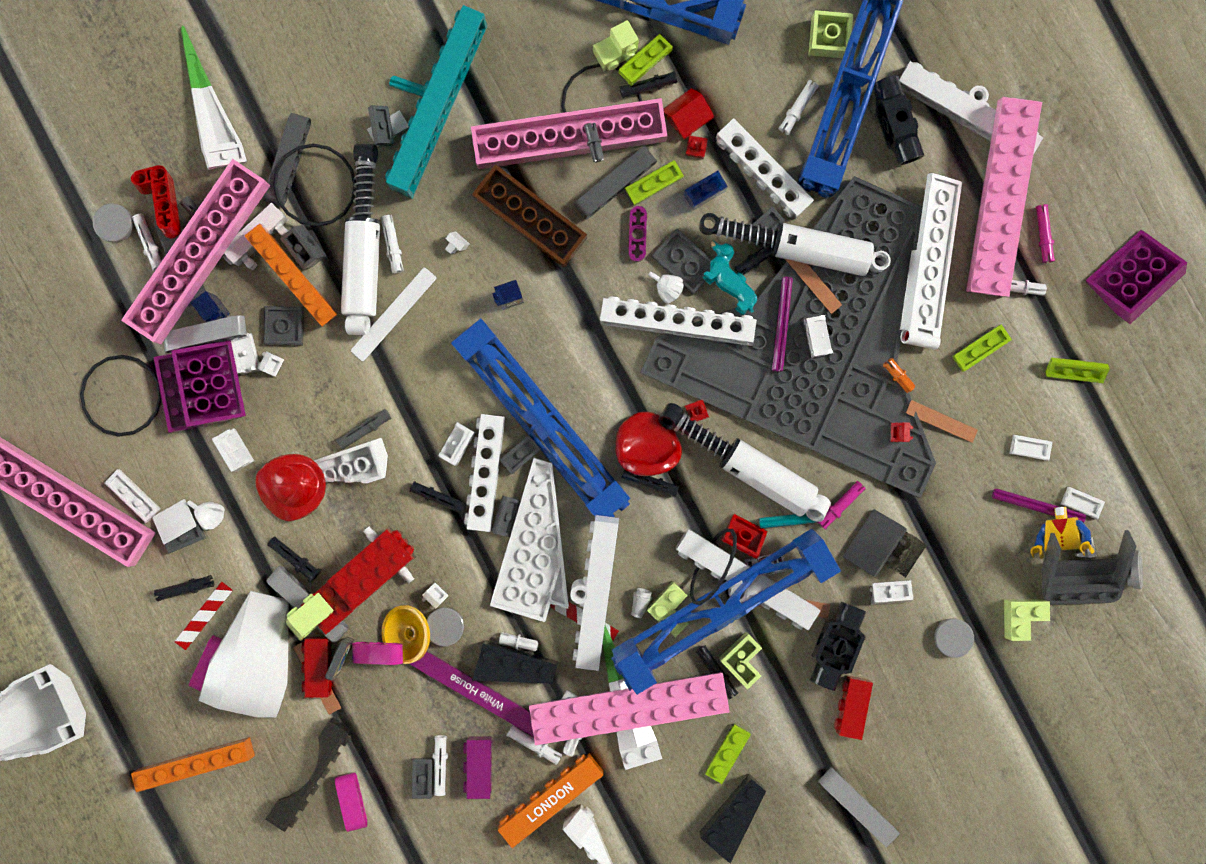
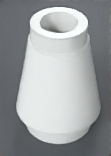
[631,588,652,618]

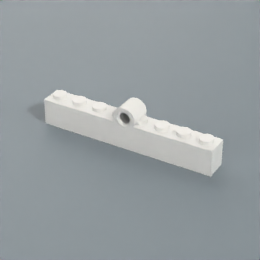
[899,61,1043,155]
[570,515,619,671]
[675,528,821,630]

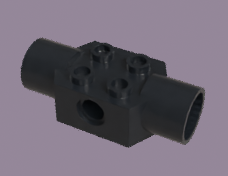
[873,75,925,166]
[810,601,866,691]

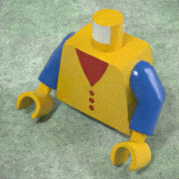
[1030,507,1095,559]

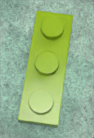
[618,34,673,86]
[625,160,684,206]
[952,324,1012,372]
[1045,357,1110,383]
[705,723,751,784]

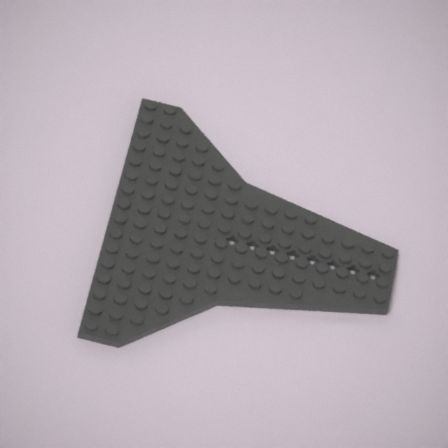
[640,176,936,498]

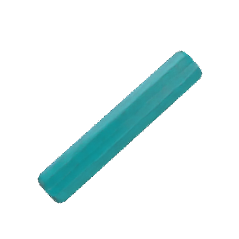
[389,76,425,97]
[759,513,816,528]

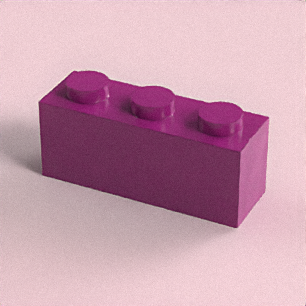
[463,736,492,799]

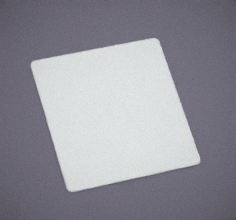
[152,499,196,544]

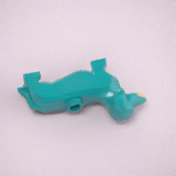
[703,240,757,315]

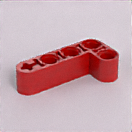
[131,165,181,239]

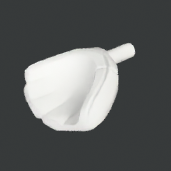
[648,271,683,304]
[187,501,225,530]

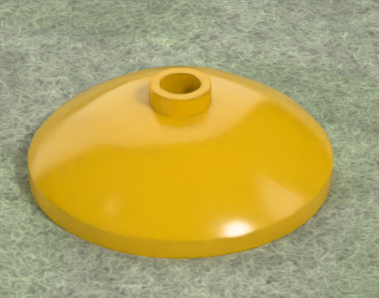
[381,605,430,664]

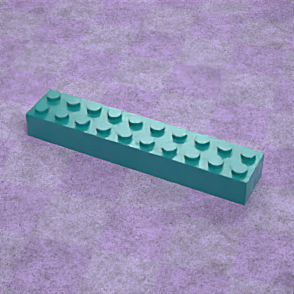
[385,5,488,199]

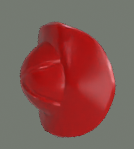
[615,412,682,476]
[255,454,326,521]

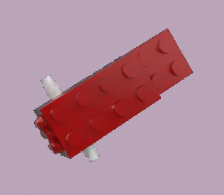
[300,526,416,635]

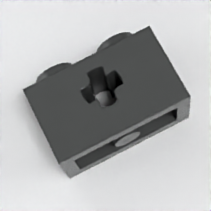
[280,225,326,270]

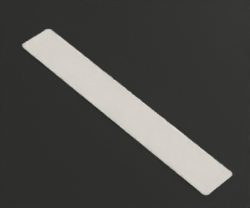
[351,268,436,361]

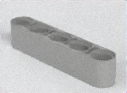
[164,315,247,353]
[266,565,349,643]
[818,767,900,847]

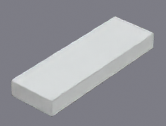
[104,469,161,523]

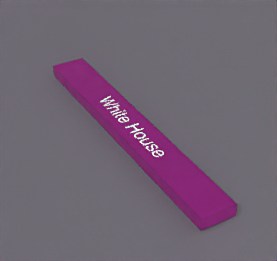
[410,651,534,737]

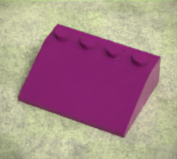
[1086,230,1187,324]

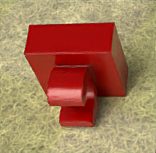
[685,135,708,159]
[684,399,709,422]
[890,422,913,442]

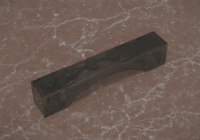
[265,717,352,832]

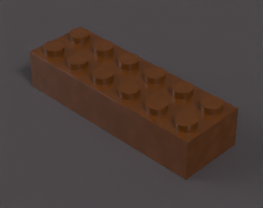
[472,164,587,268]

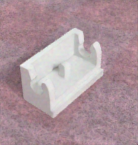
[804,315,833,358]
[231,333,261,375]
[438,422,475,466]
[212,428,254,472]
[870,580,913,605]

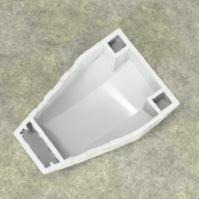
[199,591,289,718]
[0,664,86,761]

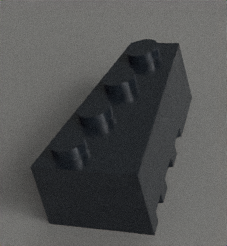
[472,640,558,684]
[699,774,766,864]

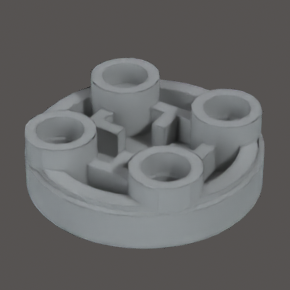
[93,203,133,242]
[1127,550,1143,589]
[427,607,464,646]
[934,618,974,658]

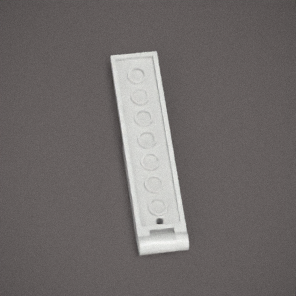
[900,173,962,350]

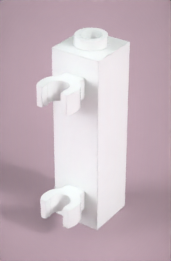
[223,203,288,270]

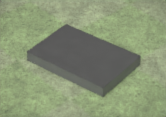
[651,228,712,295]
[843,509,907,578]

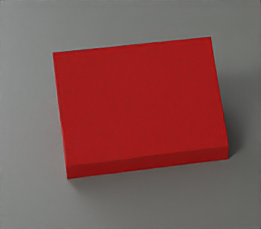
[663,88,714,140]
[720,514,768,559]

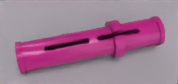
[1035,204,1055,263]
[817,481,866,530]

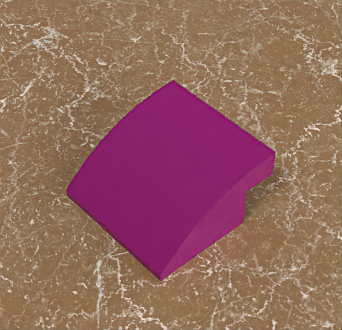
[154,340,246,433]

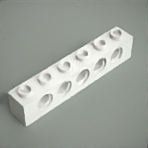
[716,118,814,219]
[464,414,505,532]

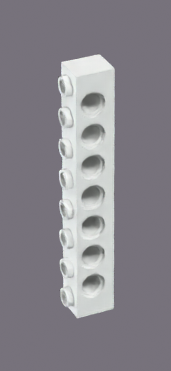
[600,296,757,346]

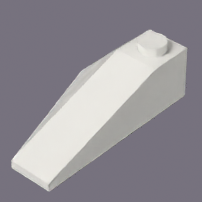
[314,438,388,483]
[563,804,613,864]

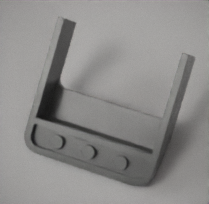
[1042,530,1136,605]

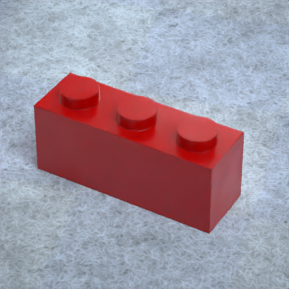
[301,637,332,698]
[834,675,873,740]

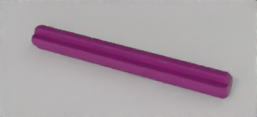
[772,277,793,372]
[992,489,1086,523]

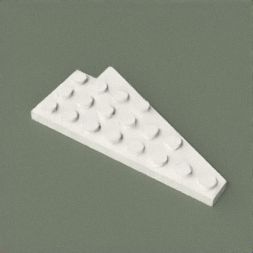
[490,458,569,622]

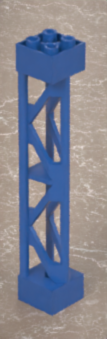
[596,0,746,45]
[797,0,904,198]
[451,318,631,517]
[612,529,841,695]

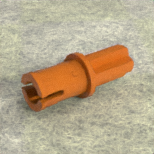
[883,358,915,393]

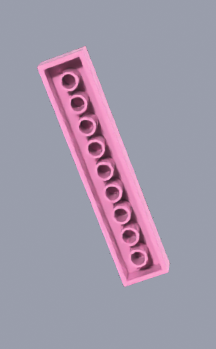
[966,97,1042,297]
[471,98,667,170]
[121,159,270,344]
[0,437,156,567]
[529,672,730,746]

